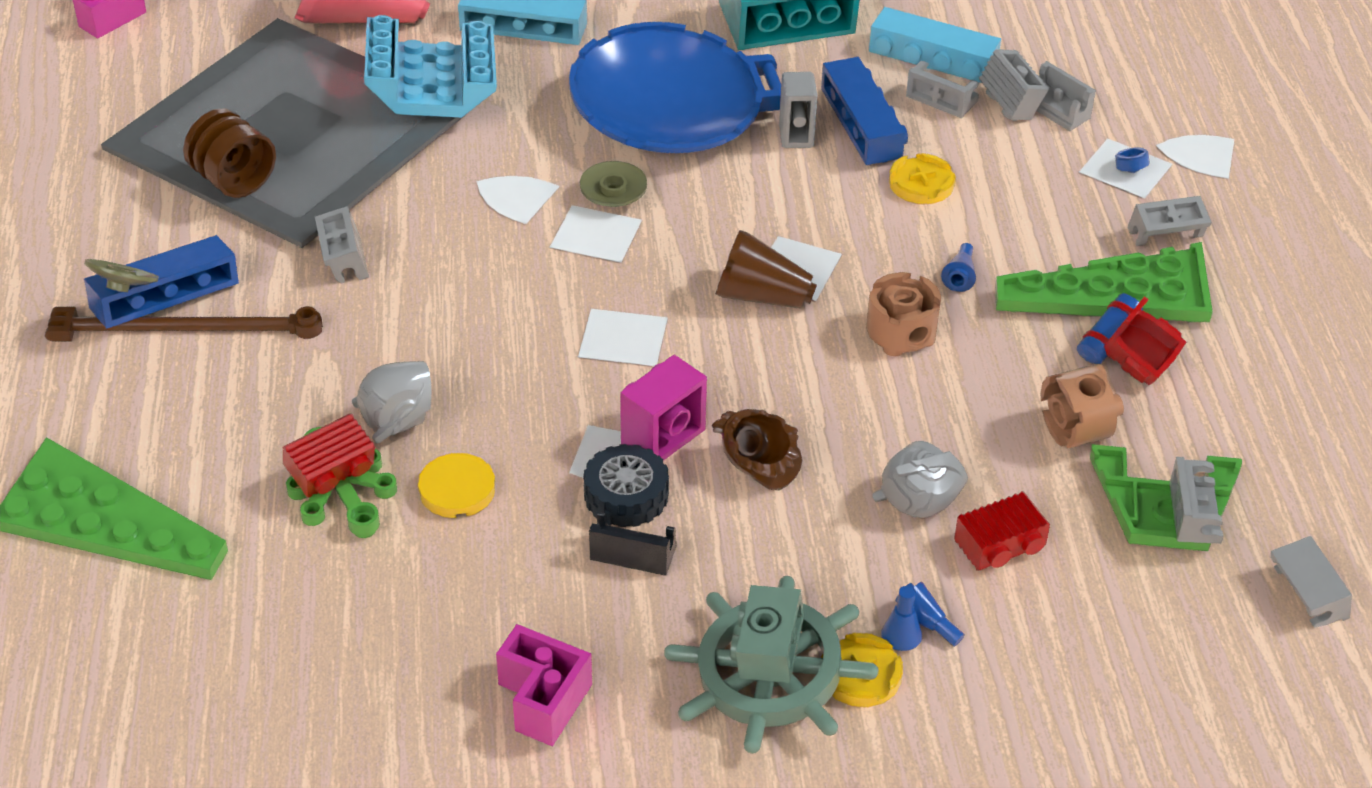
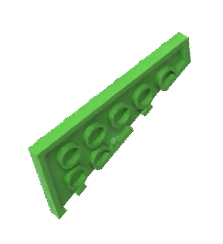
[995,242,1213,322]
[0,437,228,580]

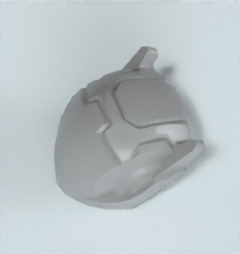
[352,361,432,443]
[872,441,968,518]

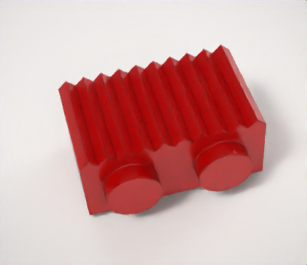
[282,413,375,498]
[954,491,1050,571]

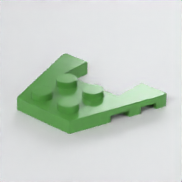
[1090,444,1242,551]

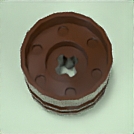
[183,108,276,198]

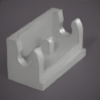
[906,61,979,118]
[1037,61,1096,131]
[1127,196,1212,246]
[315,206,369,283]
[1170,457,1223,544]
[1270,536,1352,627]

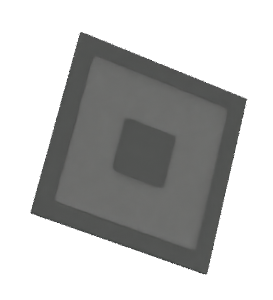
[101,18,469,248]

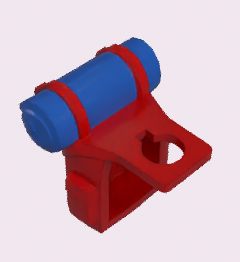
[1077,293,1187,386]

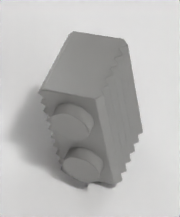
[979,49,1049,121]
[779,72,818,148]

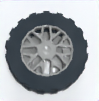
[583,444,669,528]

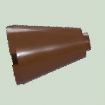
[715,230,817,308]

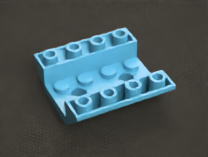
[364,15,497,118]

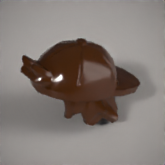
[712,409,803,491]

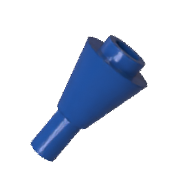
[941,243,976,292]
[895,582,965,647]
[881,586,922,651]

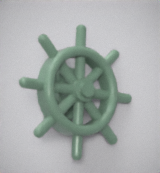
[664,576,879,754]

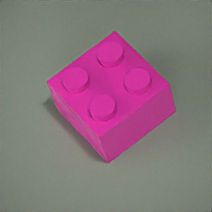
[620,354,707,461]

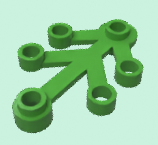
[286,427,397,538]

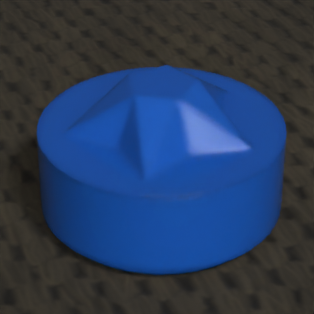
[1115,147,1150,173]

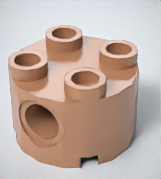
[866,272,941,356]
[1040,364,1124,448]

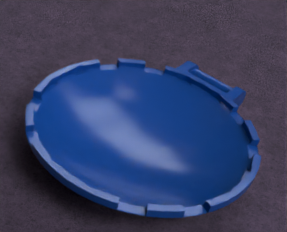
[569,22,781,153]

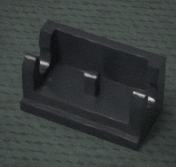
[589,512,677,576]

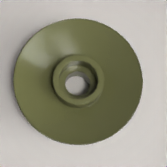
[580,161,647,207]
[84,259,159,292]

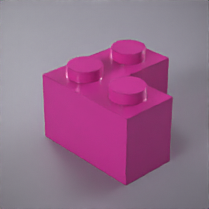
[73,0,147,39]
[496,624,592,747]

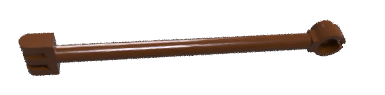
[45,306,323,342]

